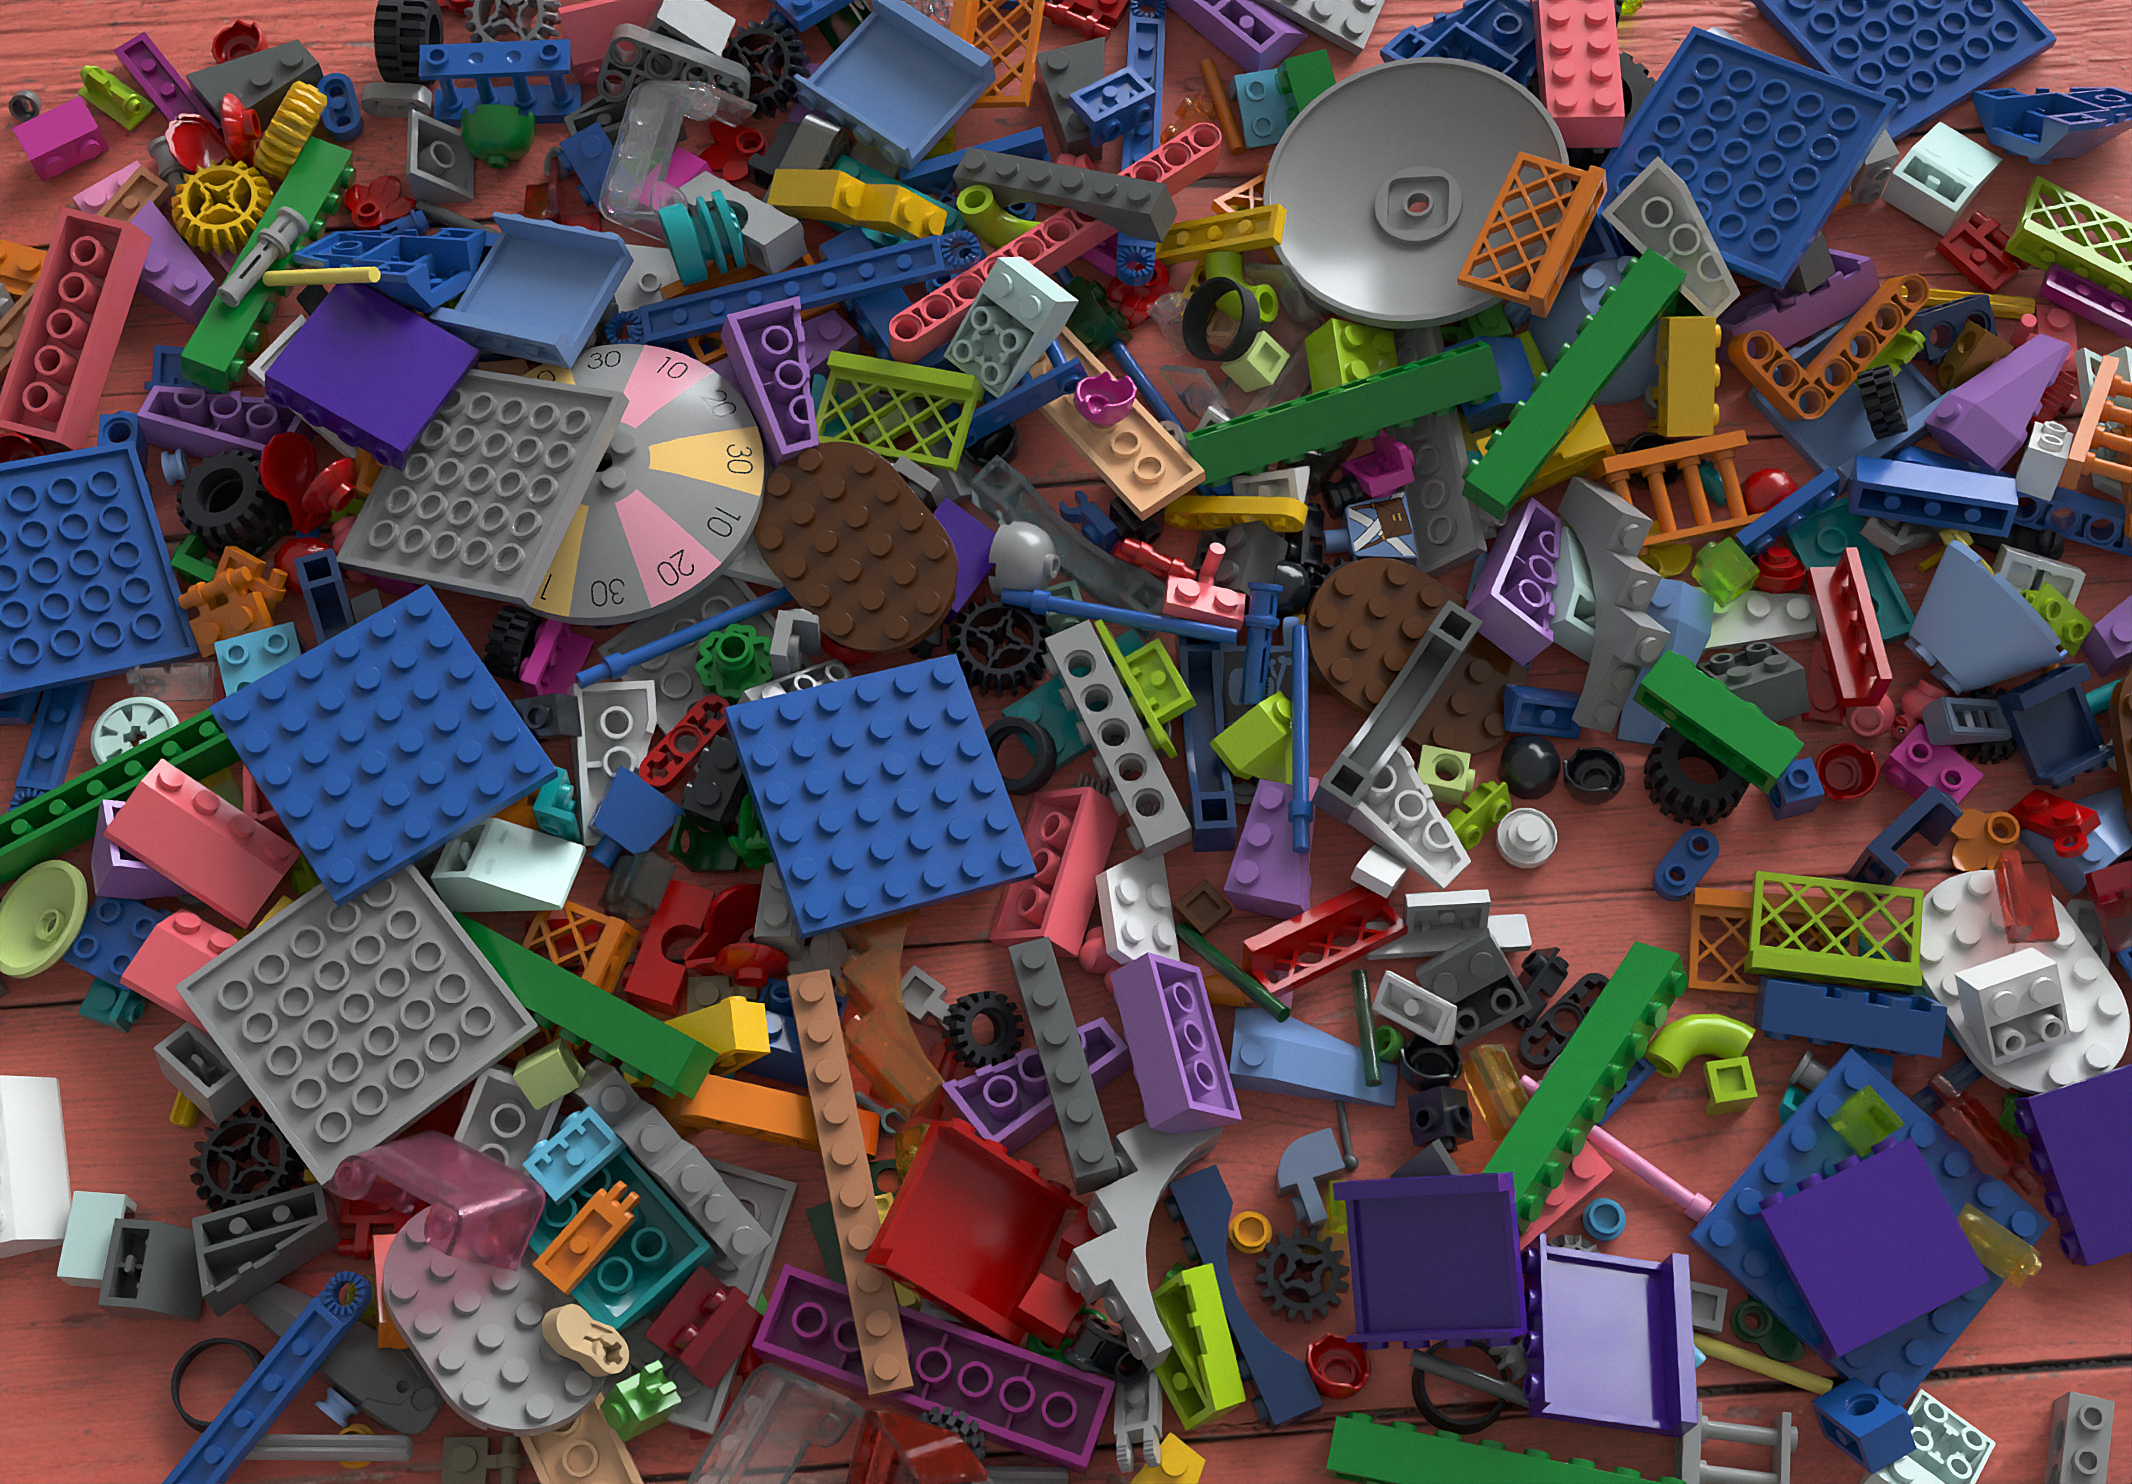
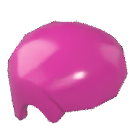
[1073,371,1137,426]

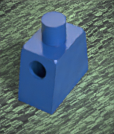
[587,766,684,870]

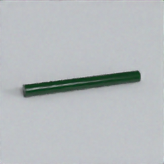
[1175,922,1291,1023]

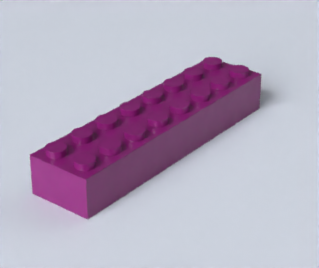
[752,1264,1116,1476]

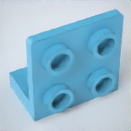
[1228,68,1288,149]
[214,621,307,697]
[522,1106,626,1206]

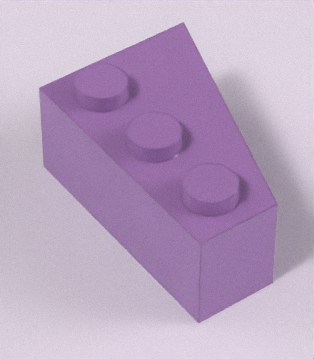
[129,199,218,327]

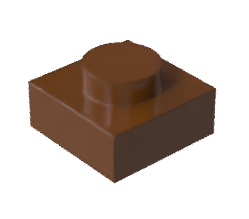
[1174,879,1232,938]

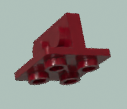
[2085,859,2132,953]
[645,1266,764,1389]

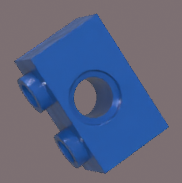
[1811,1376,1917,1474]

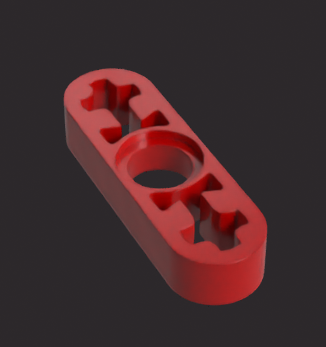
[639,695,730,793]

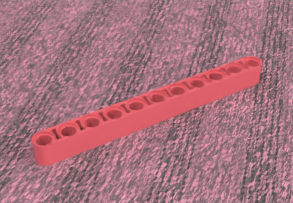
[889,123,1222,364]

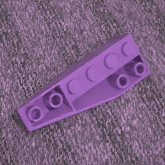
[1163,0,1308,73]

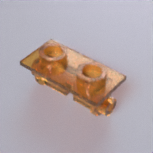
[1160,89,1216,145]

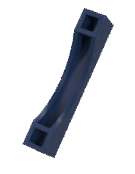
[294,548,356,645]
[1175,618,1237,853]
[1163,1164,1323,1432]

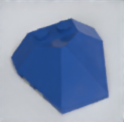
[1380,0,1537,89]
[1972,87,2132,165]
[293,228,487,313]

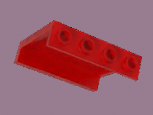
[864,1118,1083,1346]

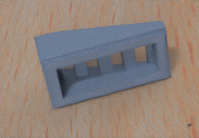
[1921,697,2013,745]

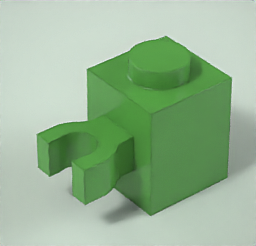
[1440,302,1513,348]
[600,1360,681,1443]

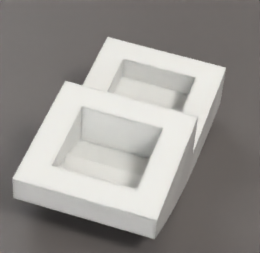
[1350,845,1410,899]

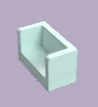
[57,1191,137,1288]

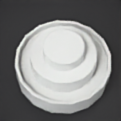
[1496,808,1557,868]

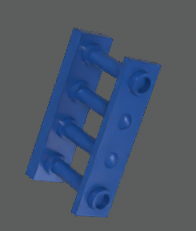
[419,39,583,128]
[911,339,1089,449]

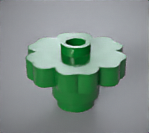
[695,624,773,704]

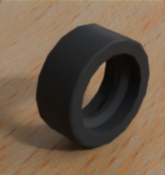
[984,716,1058,796]

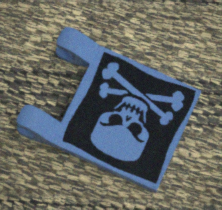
[1220,617,1301,726]

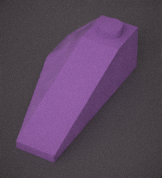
[1924,333,2071,473]
[91,799,191,900]

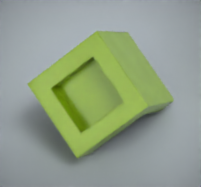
[1703,1056,1758,1116]

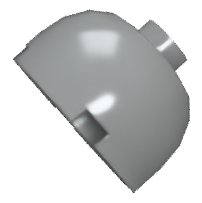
[989,520,1060,597]

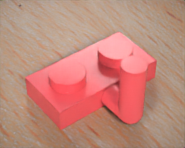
[2010,304,2078,378]
[1162,543,1246,632]

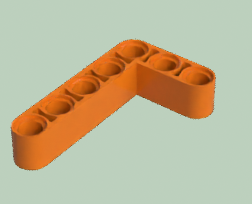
[1727,274,1930,422]
[654,1074,881,1161]

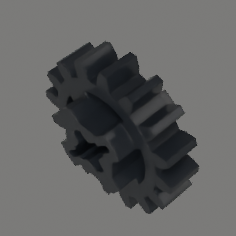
[1255,1227,1350,1325]

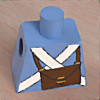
[1322,491,1418,567]

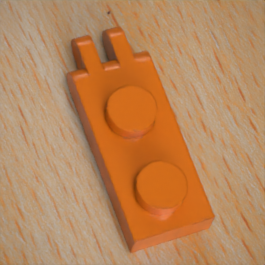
[532,1180,641,1297]

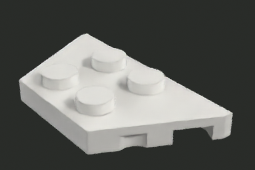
[1095,852,1180,965]

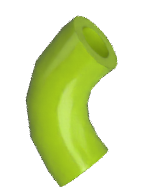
[956,185,1041,250]
[1205,251,1279,324]
[1643,1014,1756,1078]

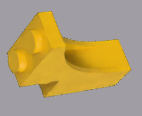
[767,169,948,241]

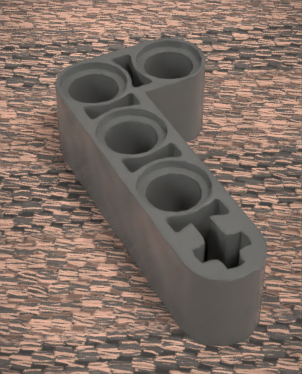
[597,23,751,108]
[762,114,853,225]

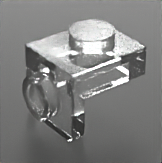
[1148,291,1210,357]

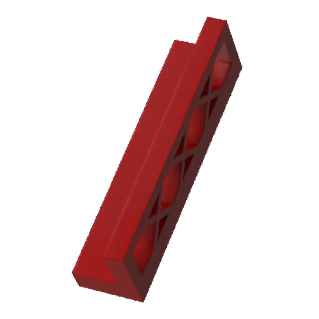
[1805,547,1893,707]
[1242,885,1408,998]

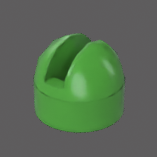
[1369,1025,1406,1062]

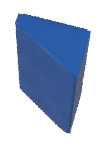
[1504,684,1581,739]

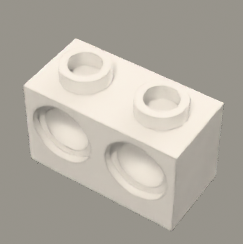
[2014,421,2074,501]
[1992,544,2086,606]

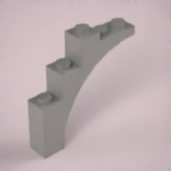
[1557,476,1671,733]
[568,1056,773,1270]
[1066,1121,1224,1371]

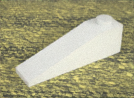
[1601,156,1740,318]
[567,680,657,846]
[1321,745,1471,891]

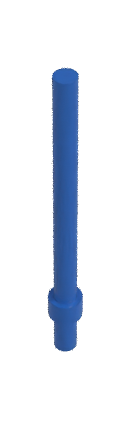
[575,587,795,689]
[1001,588,1238,645]
[1288,625,1313,853]

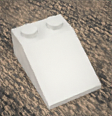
[435,1063,564,1201]

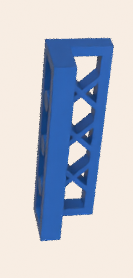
[898,126,1051,211]

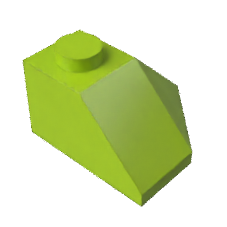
[1209,691,1292,785]

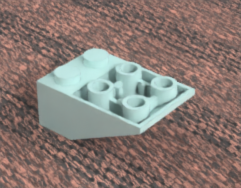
[1881,122,2003,236]
[944,257,1079,398]
[1549,526,1595,664]
[431,818,586,912]
[1858,1388,1996,1484]

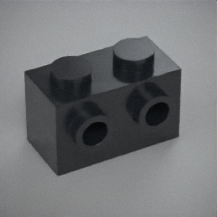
[681,735,749,837]

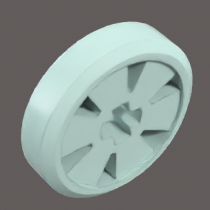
[91,697,180,765]

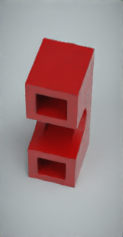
[622,878,716,1017]
[1014,1205,1102,1351]

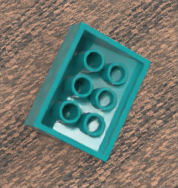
[498,1149,718,1333]

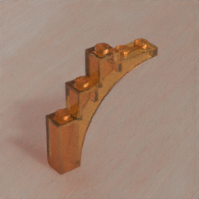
[837,908,945,1122]

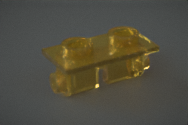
[1956,1202,2043,1289]

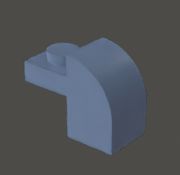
[1275,1128,1345,1233]

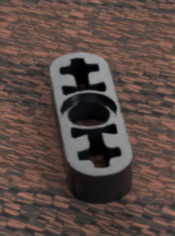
[1517,973,1609,1070]

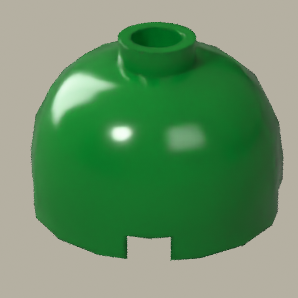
[460,104,536,169]

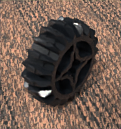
[714,18,811,120]
[946,595,1052,699]
[189,1106,304,1212]

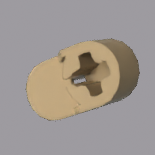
[542,1304,629,1377]

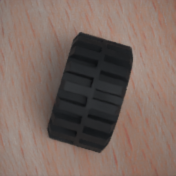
[374,0,444,85]
[176,450,288,557]
[1643,727,1750,826]

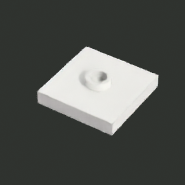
[614,244,680,313]

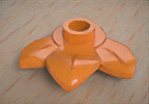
[1950,808,2021,873]

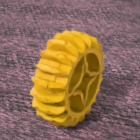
[253,81,327,181]
[171,157,274,257]

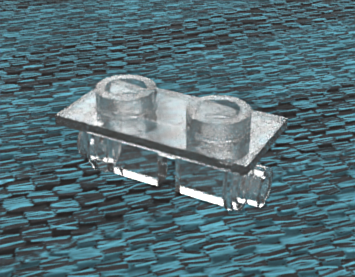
[127,662,216,702]

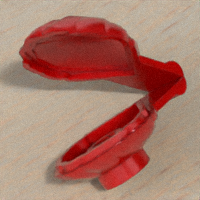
[165,92,261,174]
[258,431,357,534]
[683,883,791,988]

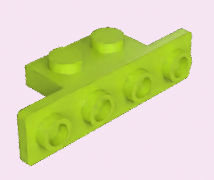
[1094,619,1197,759]

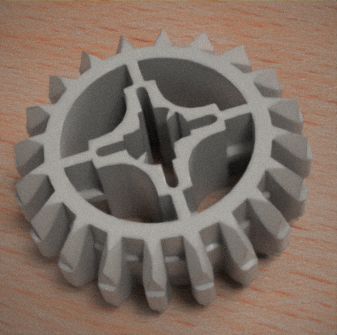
[463,0,562,43]

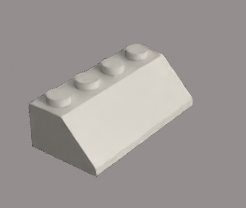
[0,1075,72,1259]

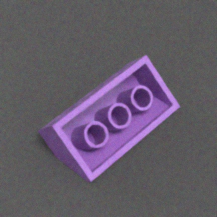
[1110,952,1242,1135]

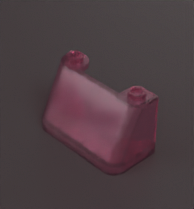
[327,1130,546,1271]

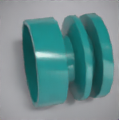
[658,190,746,287]

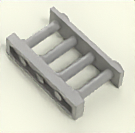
[1673,1401,1798,1484]

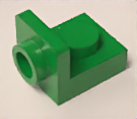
[170,533,218,585]

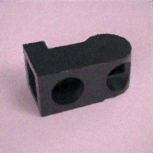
[747,122,800,190]

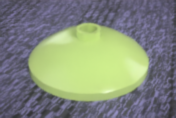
[0,860,88,978]

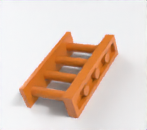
[2060,355,2132,490]
[1588,429,1766,558]

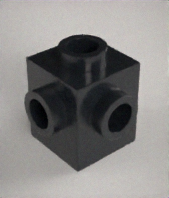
[1109,496,1165,545]
[1407,1085,1474,1154]

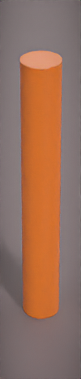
[1200,58,1245,156]

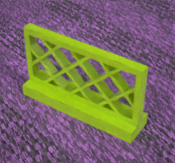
[2004,176,2132,300]
[816,350,985,472]
[1744,871,1924,992]

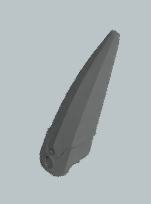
[241,1281,447,1436]

